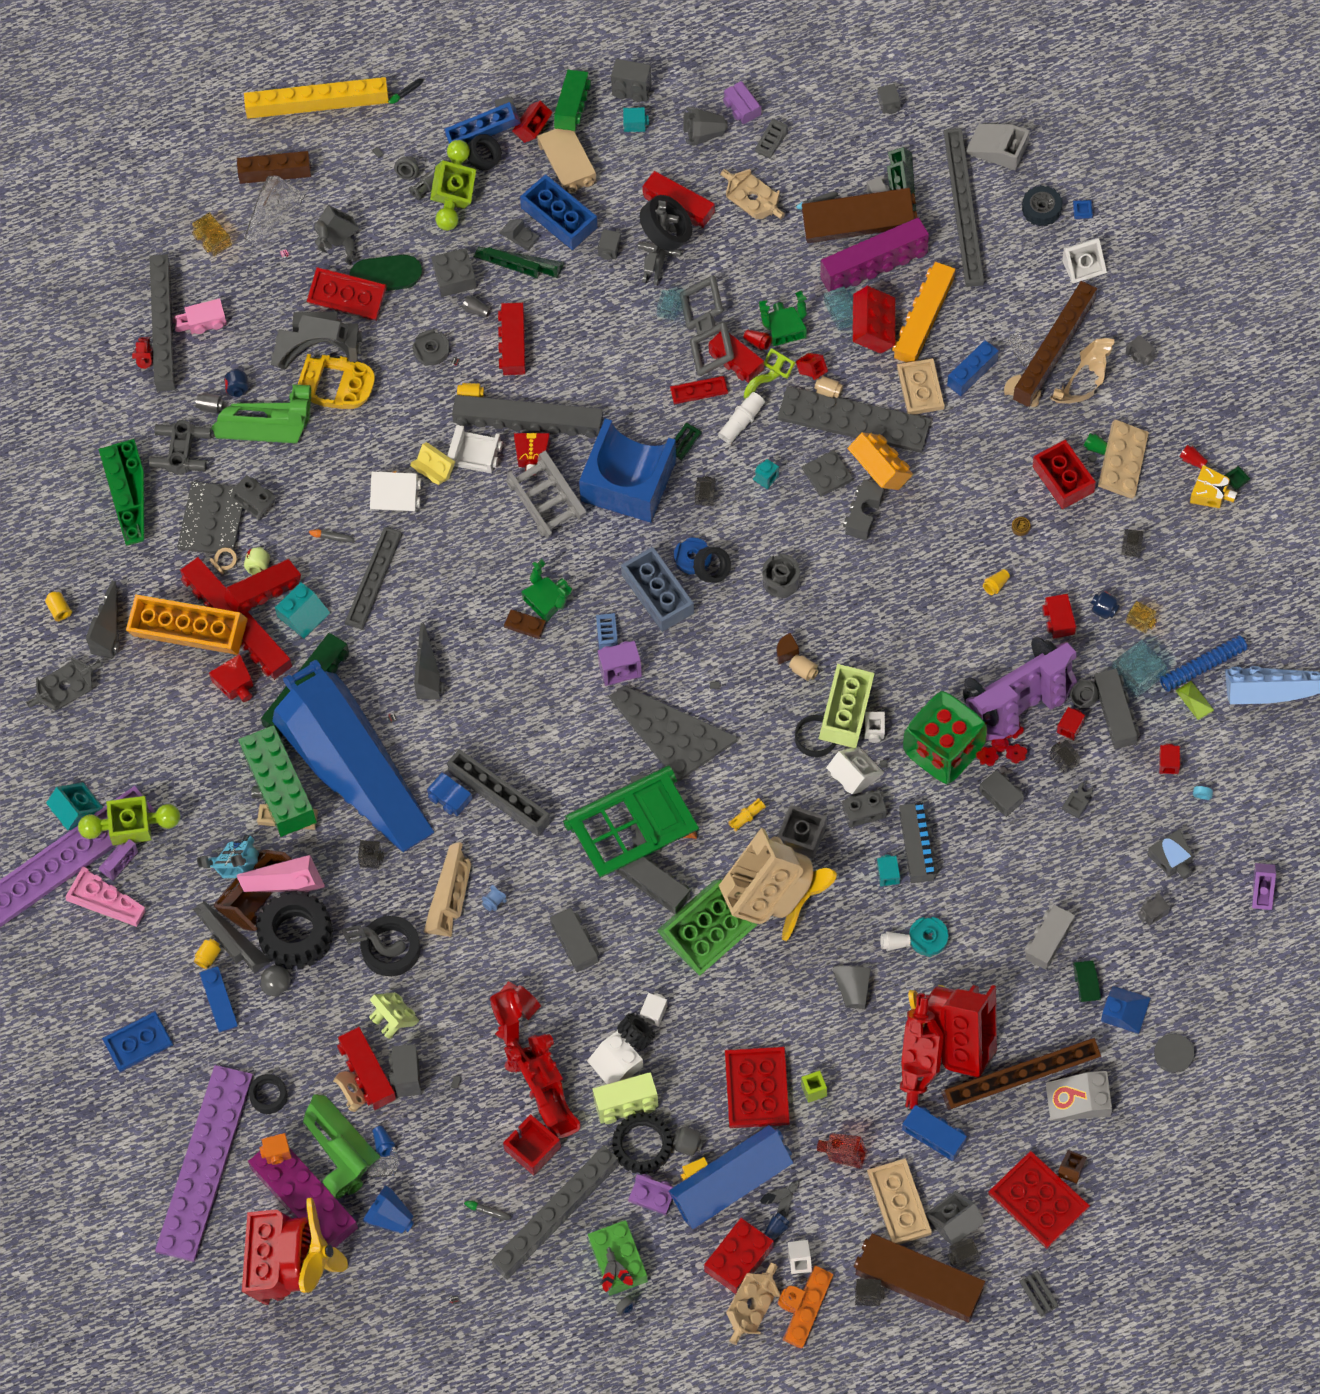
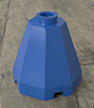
[363,1185,414,1234]

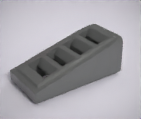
[755,119,788,159]

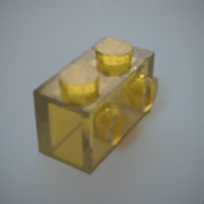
[192,212,232,256]

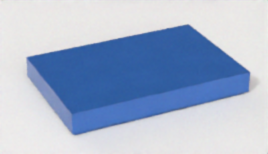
[102,1011,173,1072]

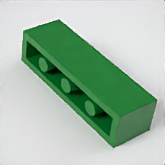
[554,69,591,131]

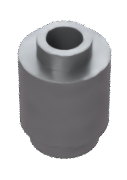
[196,393,224,414]

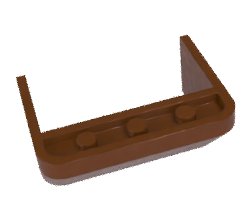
[214,850,292,931]

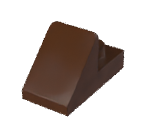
[1058,1150,1087,1184]

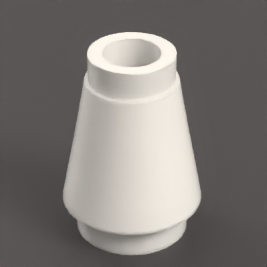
[880,931,910,951]

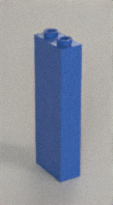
[669,1125,793,1229]

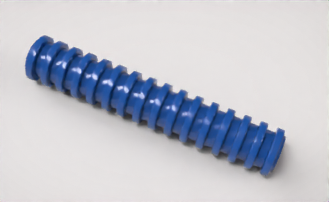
[1160,635,1247,692]

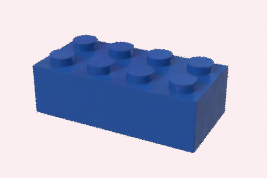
[520,174,598,250]

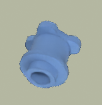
[482,885,507,911]

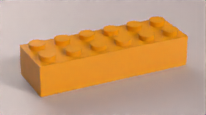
[126,594,247,655]

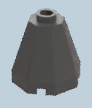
[683,107,728,145]

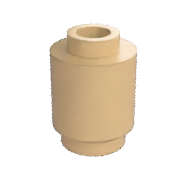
[814,376,843,398]
[789,655,818,681]

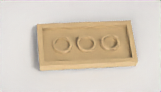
[1098,420,1149,499]
[867,1158,932,1245]

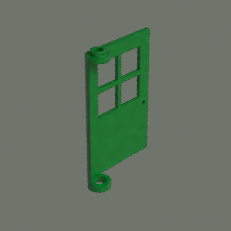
[563,765,699,878]

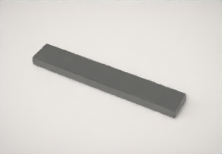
[345,527,402,630]

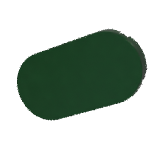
[349,255,422,291]

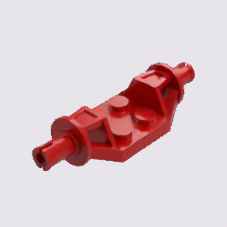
[900,993,944,1109]

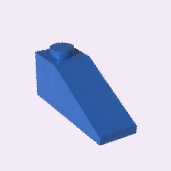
[199,966,238,1033]

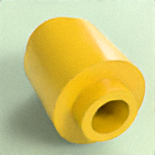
[457,383,484,398]
[194,939,221,969]

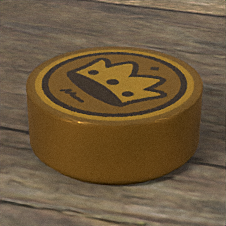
[1011,517,1031,536]

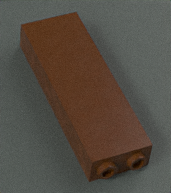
[801,188,918,243]
[853,1233,985,1323]

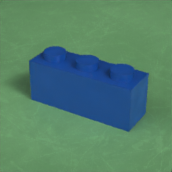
[947,340,999,396]
[902,1105,967,1161]

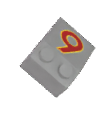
[1046,1071,1112,1121]

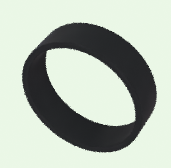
[795,715,836,757]

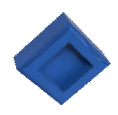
[1073,200,1093,219]

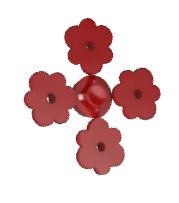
[976,722,1027,766]

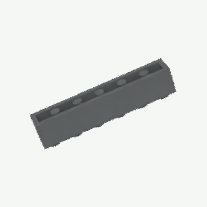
[447,749,551,837]

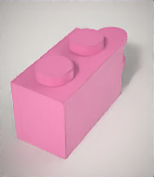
[172,298,227,334]

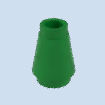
[1083,433,1107,455]

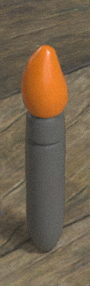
[309,529,354,542]

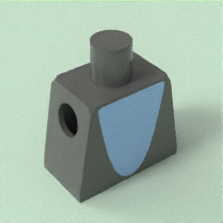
[1147,829,1193,880]

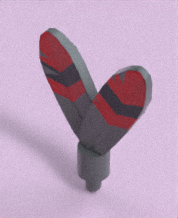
[602,1247,633,1292]

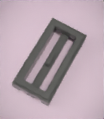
[1019,1271,1058,1317]

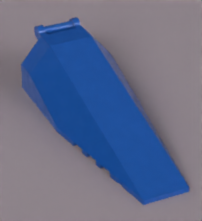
[272,660,434,852]

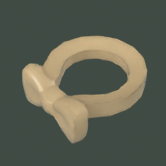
[210,548,237,574]

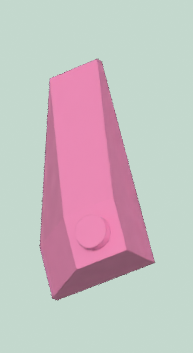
[237,855,324,892]

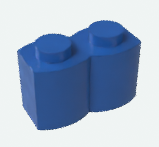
[427,773,472,816]

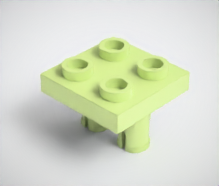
[369,992,419,1039]

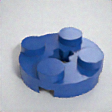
[674,538,712,574]

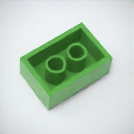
[588,1220,648,1296]

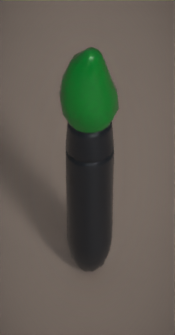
[388,78,423,104]

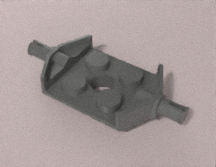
[26,657,102,711]

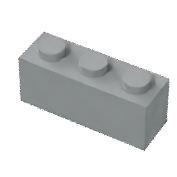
[1024,905,1075,970]

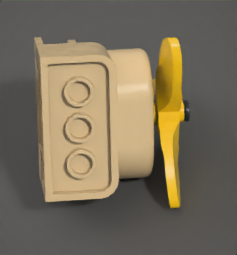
[719,828,837,941]

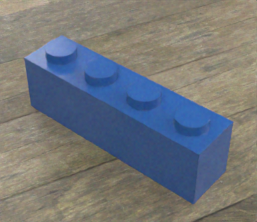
[444,102,521,144]

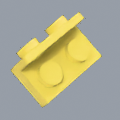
[410,442,455,485]

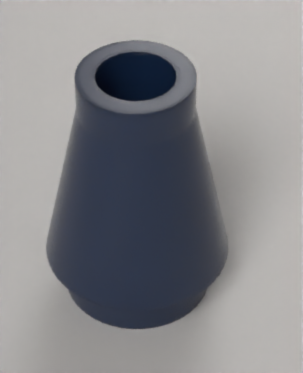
[764,1213,790,1241]

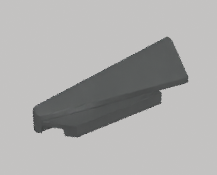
[193,901,271,974]

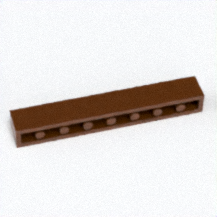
[1013,281,1097,407]
[941,1038,1101,1110]

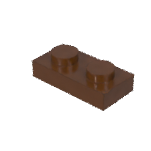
[504,609,546,639]

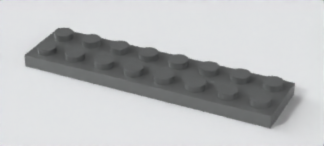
[777,386,931,453]

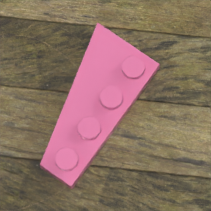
[66,867,145,927]

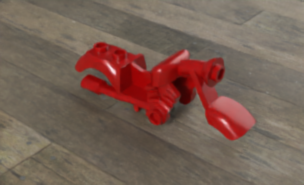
[490,988,580,1138]

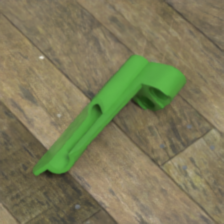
[211,384,311,443]
[303,1094,380,1199]

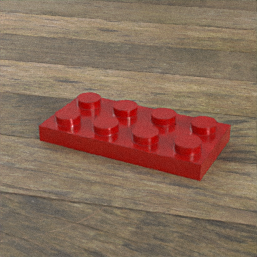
[306,267,387,321]

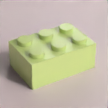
[593,1072,658,1124]

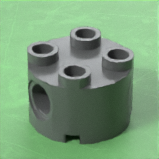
[762,554,800,598]

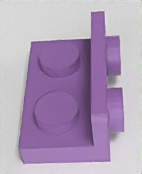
[99,839,138,881]
[628,1174,673,1215]

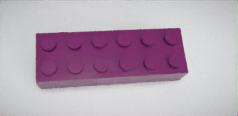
[820,217,929,295]
[248,1147,358,1248]

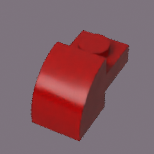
[499,981,541,1020]

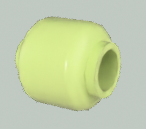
[244,547,270,575]

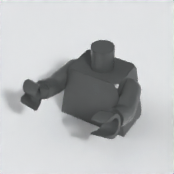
[314,205,359,265]

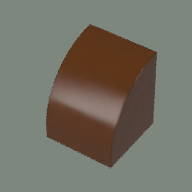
[776,633,799,665]

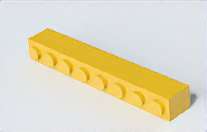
[244,77,389,119]

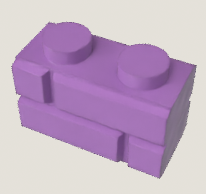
[723,81,761,124]

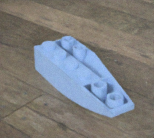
[1225,666,1320,704]

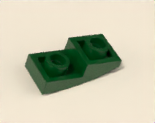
[1073,961,1101,1002]

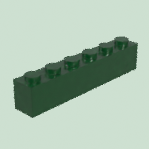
[261,633,349,737]

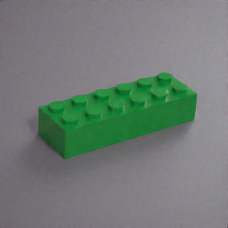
[238,725,317,837]

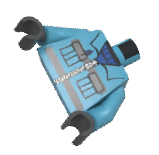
[197,835,259,878]

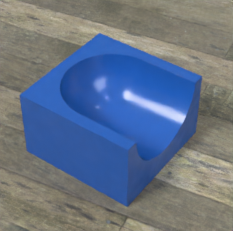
[579,419,677,523]

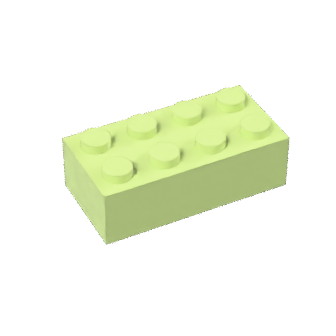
[819,664,874,748]

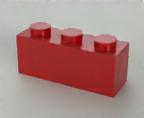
[709,331,764,383]

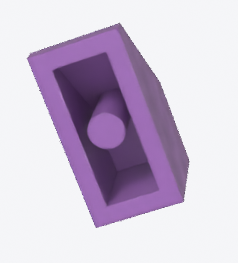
[1252,863,1276,910]

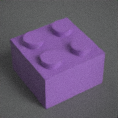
[597,641,642,686]

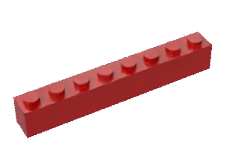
[180,557,292,680]

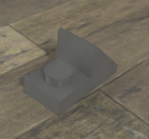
[499,219,539,251]

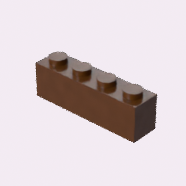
[237,151,311,184]

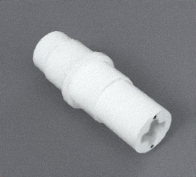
[718,392,765,444]

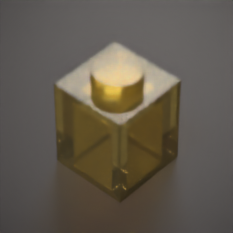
[1126,601,1157,634]

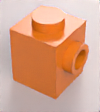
[259,1133,291,1165]

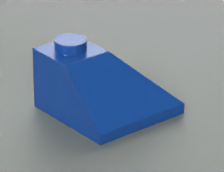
[1101,986,1151,1034]

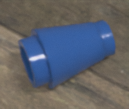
[372,1126,395,1157]

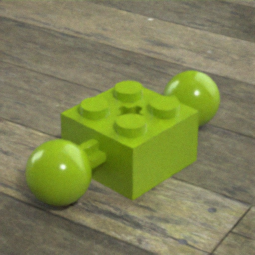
[430,140,476,231]
[78,796,180,846]

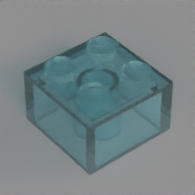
[1112,640,1167,697]

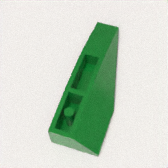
[98,439,144,546]

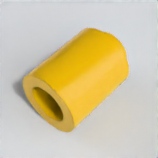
[45,591,72,621]

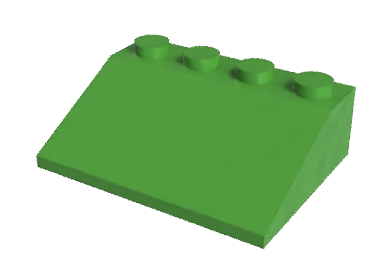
[657,880,757,976]

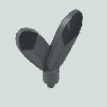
[760,1180,800,1217]

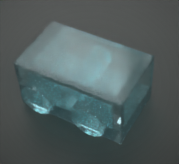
[824,286,853,331]

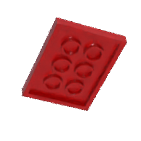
[725,1047,790,1128]
[988,1151,1090,1249]

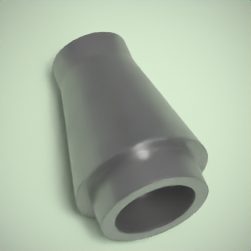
[462,295,490,318]

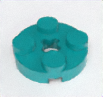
[909,917,948,957]

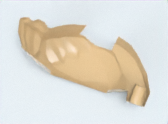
[1050,338,1114,404]

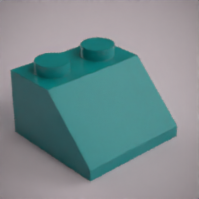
[275,582,330,639]
[46,783,103,830]

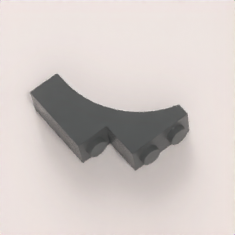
[292,312,363,362]
[271,315,349,369]

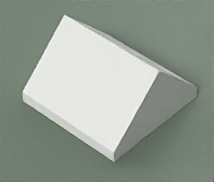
[1062,238,1107,283]

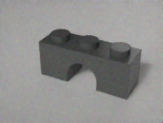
[843,479,885,541]

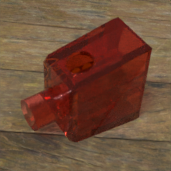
[817,1133,866,1169]

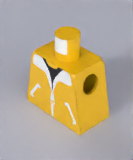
[1190,465,1237,508]

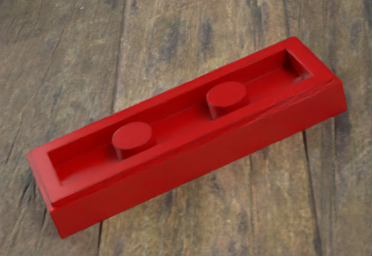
[670,376,728,405]

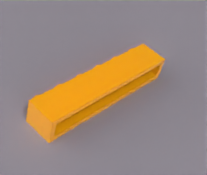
[892,262,956,363]

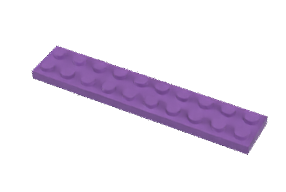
[0,786,156,927]
[155,1065,253,1262]

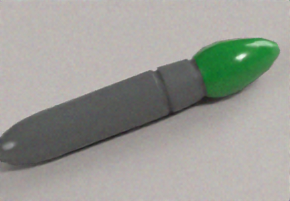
[464,1201,511,1220]

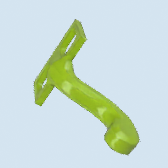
[744,348,796,399]

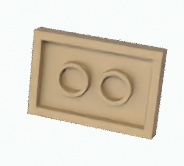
[897,358,944,415]

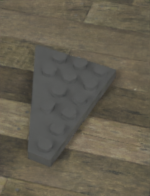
[609,686,738,782]

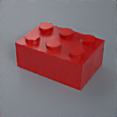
[853,285,895,353]
[1032,439,1096,510]
[704,1218,774,1294]

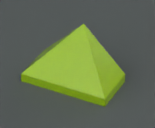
[1176,681,1214,720]

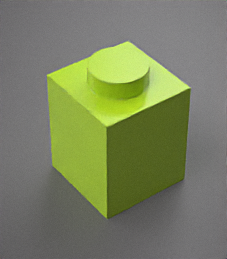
[801,1071,827,1103]

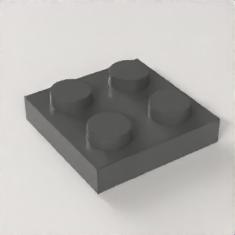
[802,450,853,497]

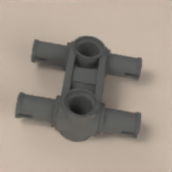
[149,420,212,475]

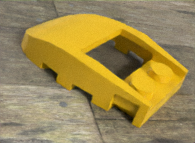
[298,354,375,409]

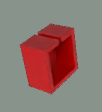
[503,1114,561,1176]

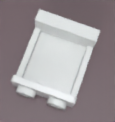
[447,425,503,474]
[370,472,421,512]

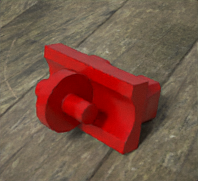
[132,337,153,369]

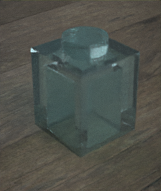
[657,290,680,320]

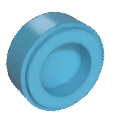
[1193,786,1213,800]

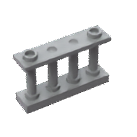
[506,450,586,539]

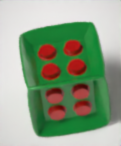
[903,691,987,785]

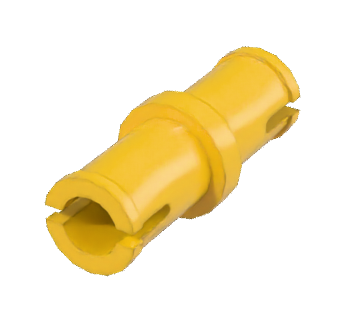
[728,798,766,832]

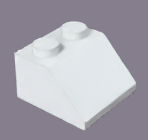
[826,746,884,794]
[587,1030,643,1084]

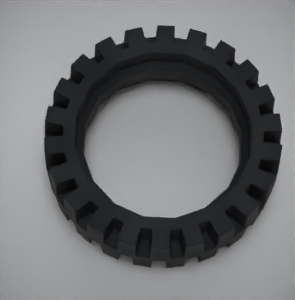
[612,1113,672,1174]

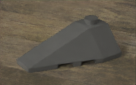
[86,581,120,659]
[414,623,444,700]

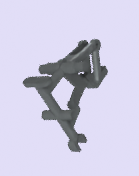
[638,200,682,286]

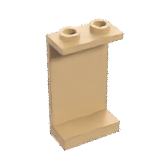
[537,129,596,194]

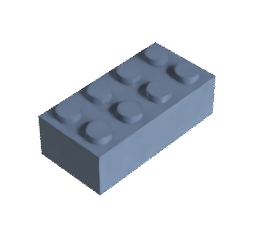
[621,547,694,632]

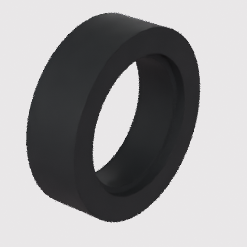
[639,195,693,251]
[360,916,420,977]

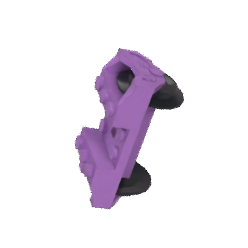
[963,637,1077,741]

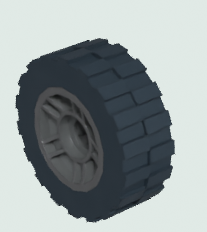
[1022,185,1062,226]

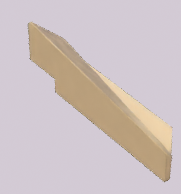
[424,842,471,937]

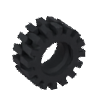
[617,1013,655,1050]

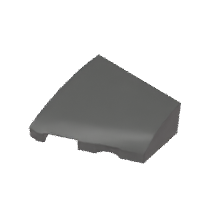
[833,966,871,1010]

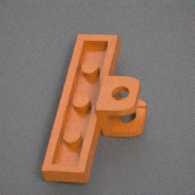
[777,1265,833,1349]

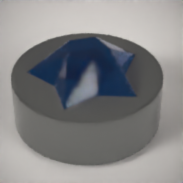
[616,1295,636,1315]

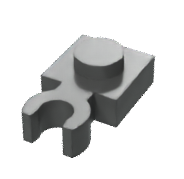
[1062,782,1093,819]

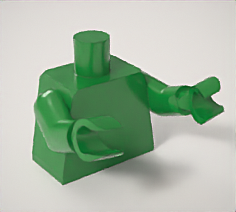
[759,290,807,347]
[521,558,572,623]

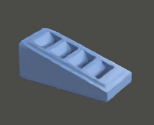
[596,613,618,650]

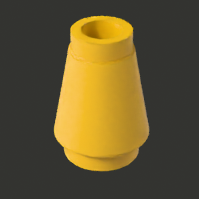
[983,569,1010,595]

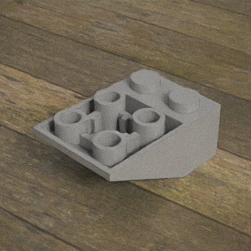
[965,124,1030,171]

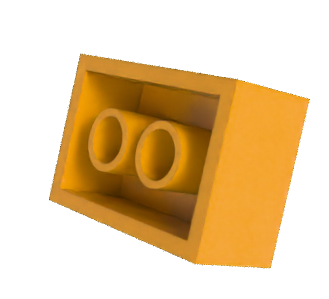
[847,432,913,490]

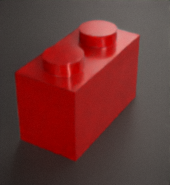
[512,100,553,143]
[1042,594,1076,639]

